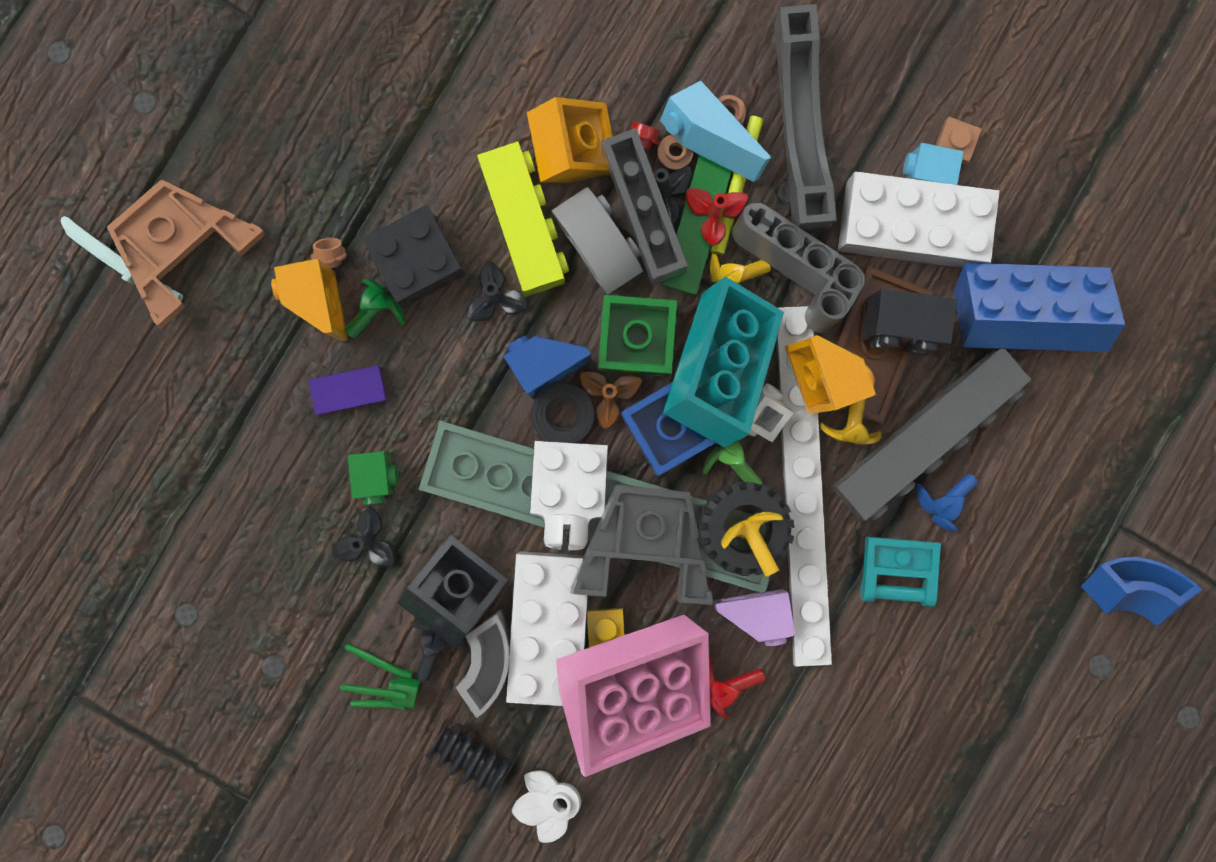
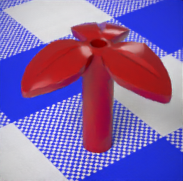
[686,188,749,246]
[709,658,765,720]

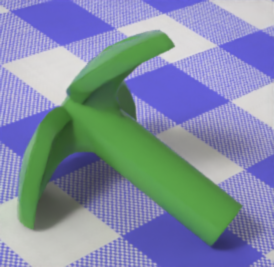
[703,434,763,484]

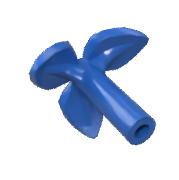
[916,474,978,533]

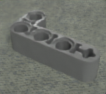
[732,203,865,333]

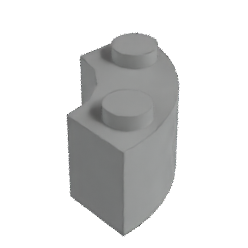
[552,187,643,295]
[456,610,511,718]

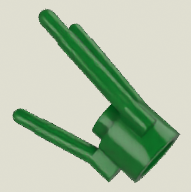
[340,644,420,710]

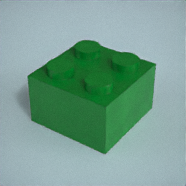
[598,295,677,377]

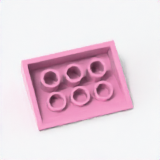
[556,615,711,777]

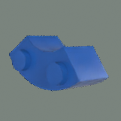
[1081,557,1202,626]

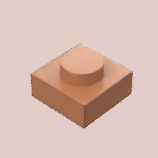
[936,117,982,165]

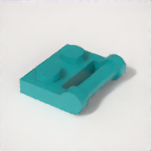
[860,537,941,607]

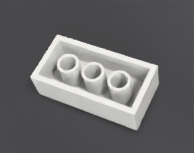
[838,172,999,268]
[506,551,588,706]

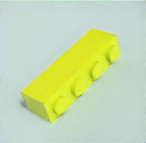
[477,142,569,297]

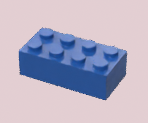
[954,263,1125,352]

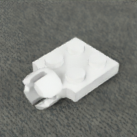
[530,441,608,550]

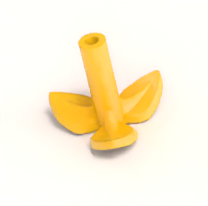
[710,253,771,284]
[820,399,881,445]
[721,512,783,577]

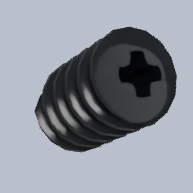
[426,722,509,799]

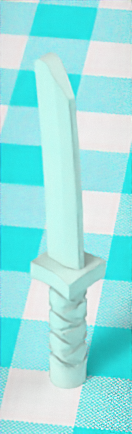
[61,216,183,301]

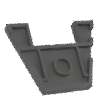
[570,485,713,605]

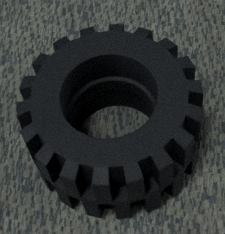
[697,482,795,576]

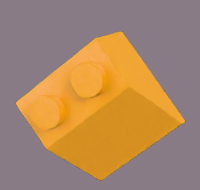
[527,97,613,183]
[271,259,348,342]
[784,335,876,414]

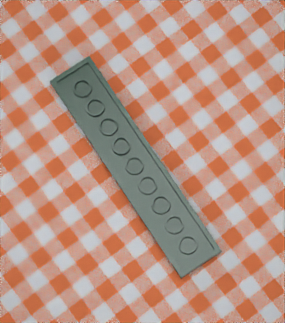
[419,421,770,594]

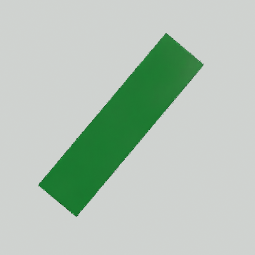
[662,155,732,296]

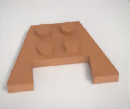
[107,179,265,329]

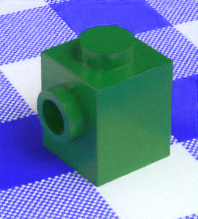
[348,451,399,505]

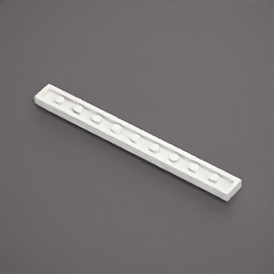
[776,306,832,666]

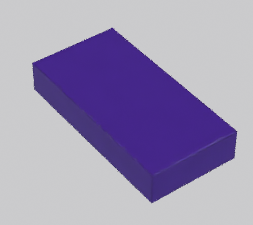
[308,365,388,415]

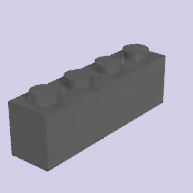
[601,128,688,286]

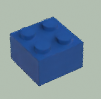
[620,382,715,476]

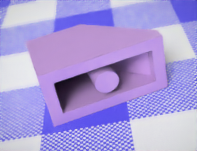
[713,589,795,646]

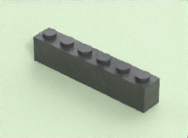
[831,348,1031,521]

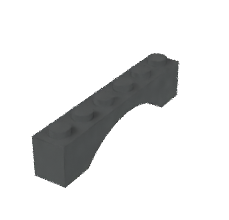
[774,4,837,231]

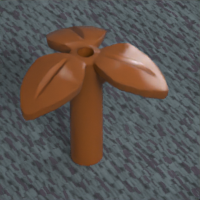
[580,371,642,429]

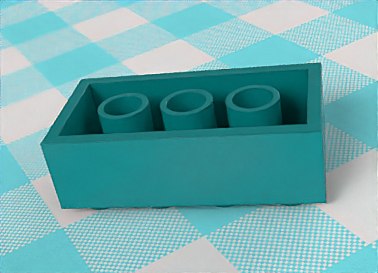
[663,276,784,447]

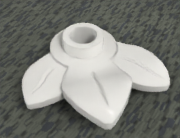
[512,770,581,843]

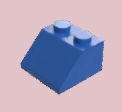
[503,336,591,399]

